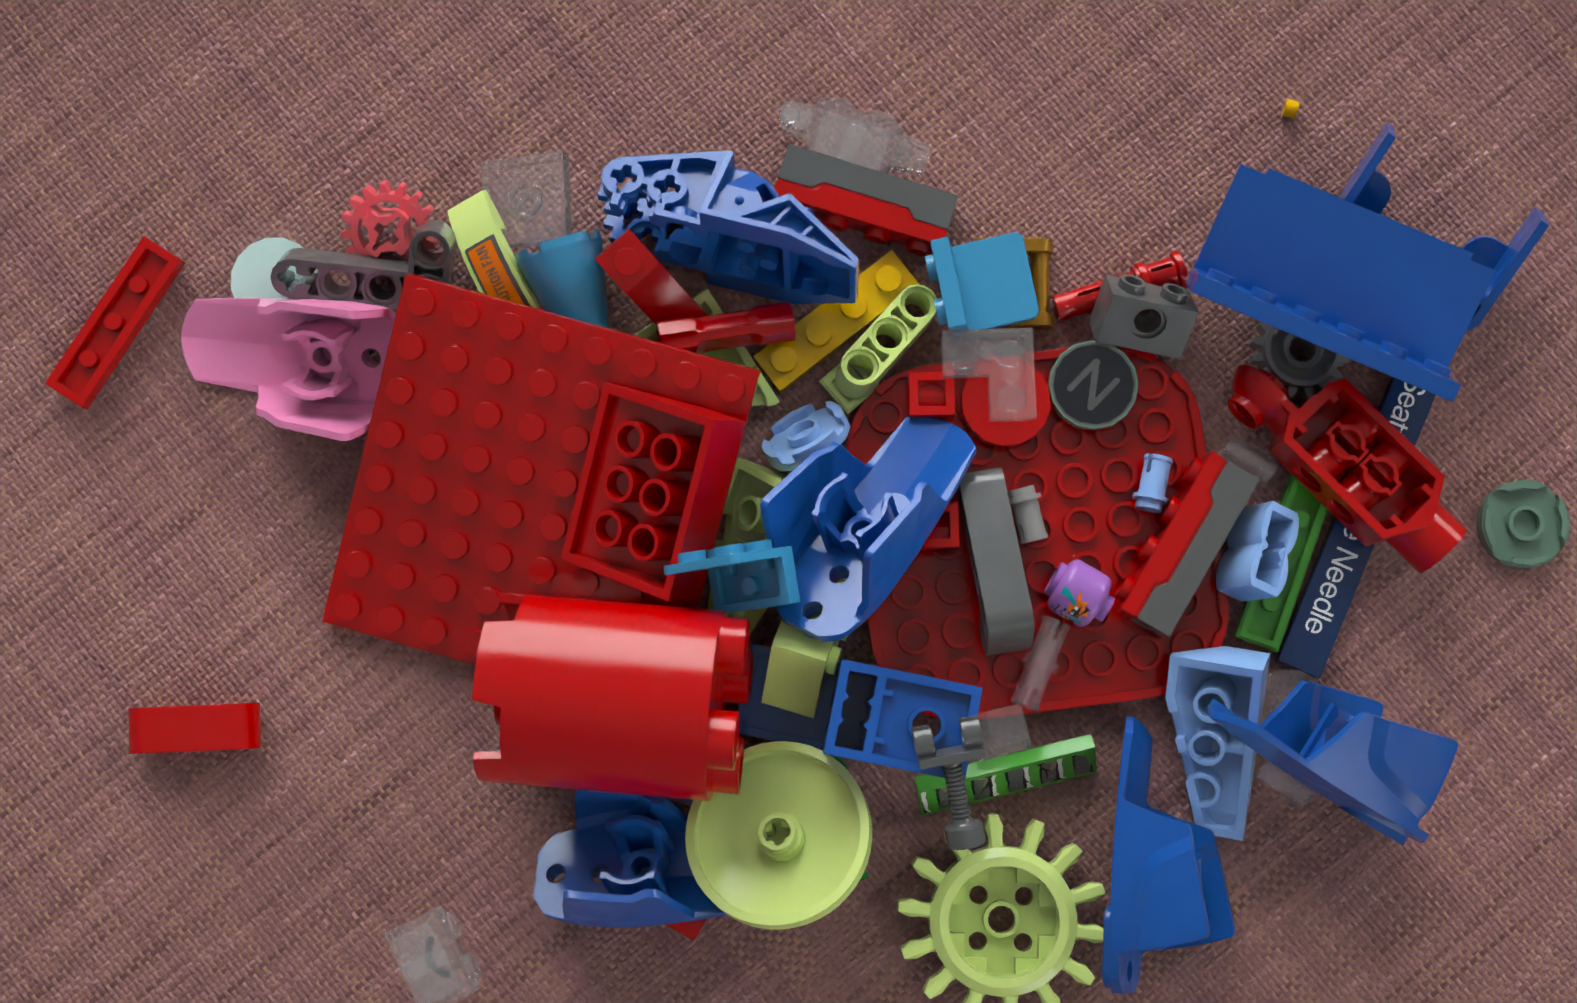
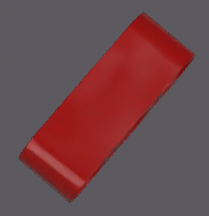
[128,703,261,754]

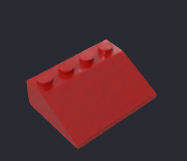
[561,382,746,602]

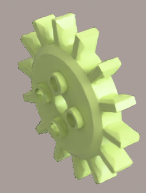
[897,813,1106,1003]

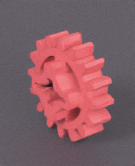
[340,180,438,277]

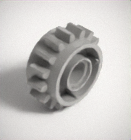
[1248,322,1349,401]

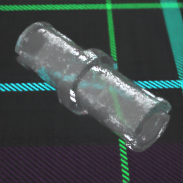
[1010,616,1071,711]

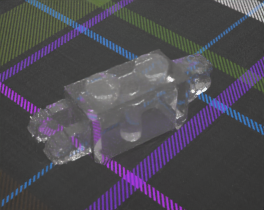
[778,97,931,175]

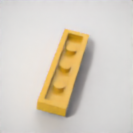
[753,250,919,394]

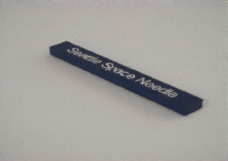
[1274,376,1436,679]

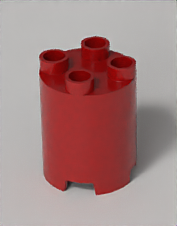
[472,592,754,801]

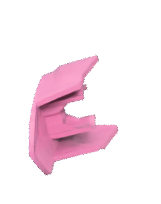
[181,298,397,441]

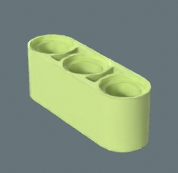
[835,284,937,398]

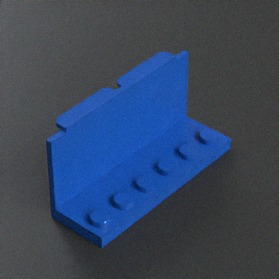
[1186,164,1496,402]

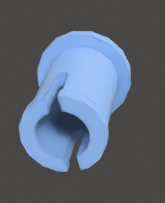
[1132,453,1173,513]

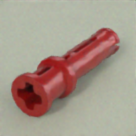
[1051,250,1188,323]

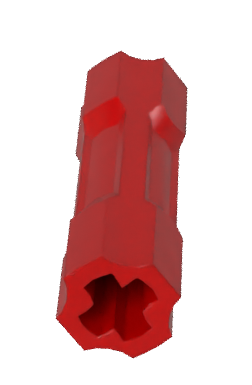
[656,302,796,354]

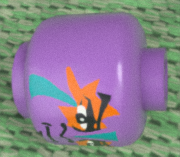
[1043,559,1115,627]

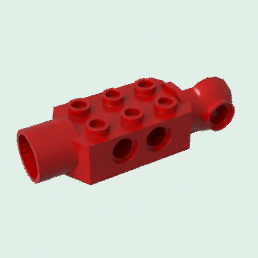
[1227,364,1467,574]

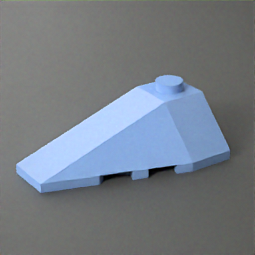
[1166,646,1270,841]

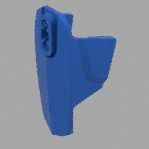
[760,417,977,642]
[1207,680,1458,845]
[1102,716,1236,994]

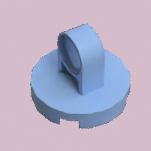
[762,401,850,471]

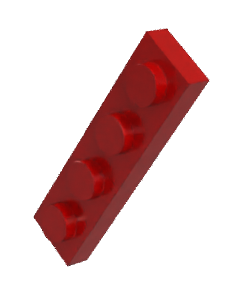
[45,236,185,410]

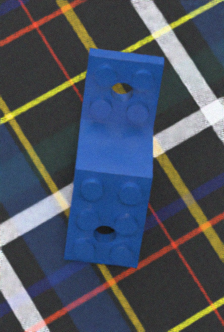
[738,644,983,779]

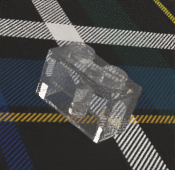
[384,905,482,1003]

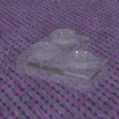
[941,328,1037,422]

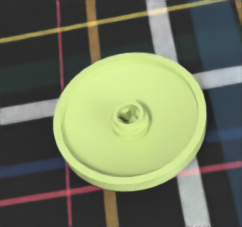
[685,741,872,930]

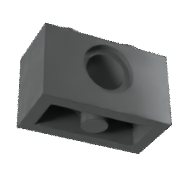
[1089,274,1199,359]

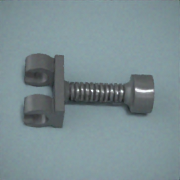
[911,715,986,850]

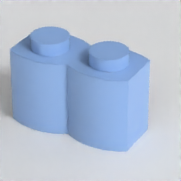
[1216,501,1299,602]

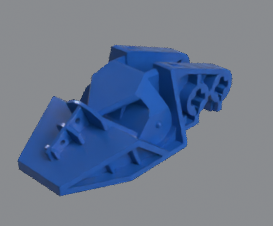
[598,150,859,304]

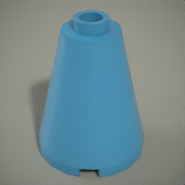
[515,229,609,328]

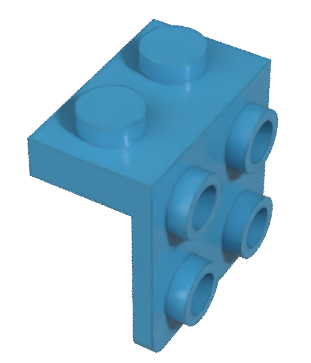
[925,232,1039,338]
[663,539,801,613]

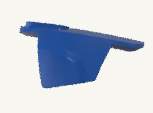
[533,790,727,927]

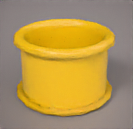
[1282,98,1300,120]

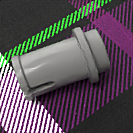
[1008,485,1048,544]

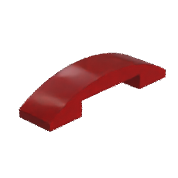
[908,371,960,550]

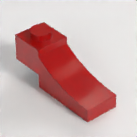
[595,228,708,325]

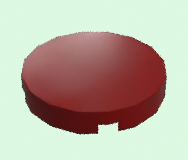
[961,357,1051,447]

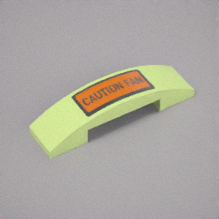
[447,190,540,309]

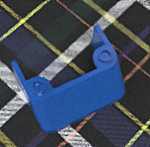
[1339,122,1549,331]

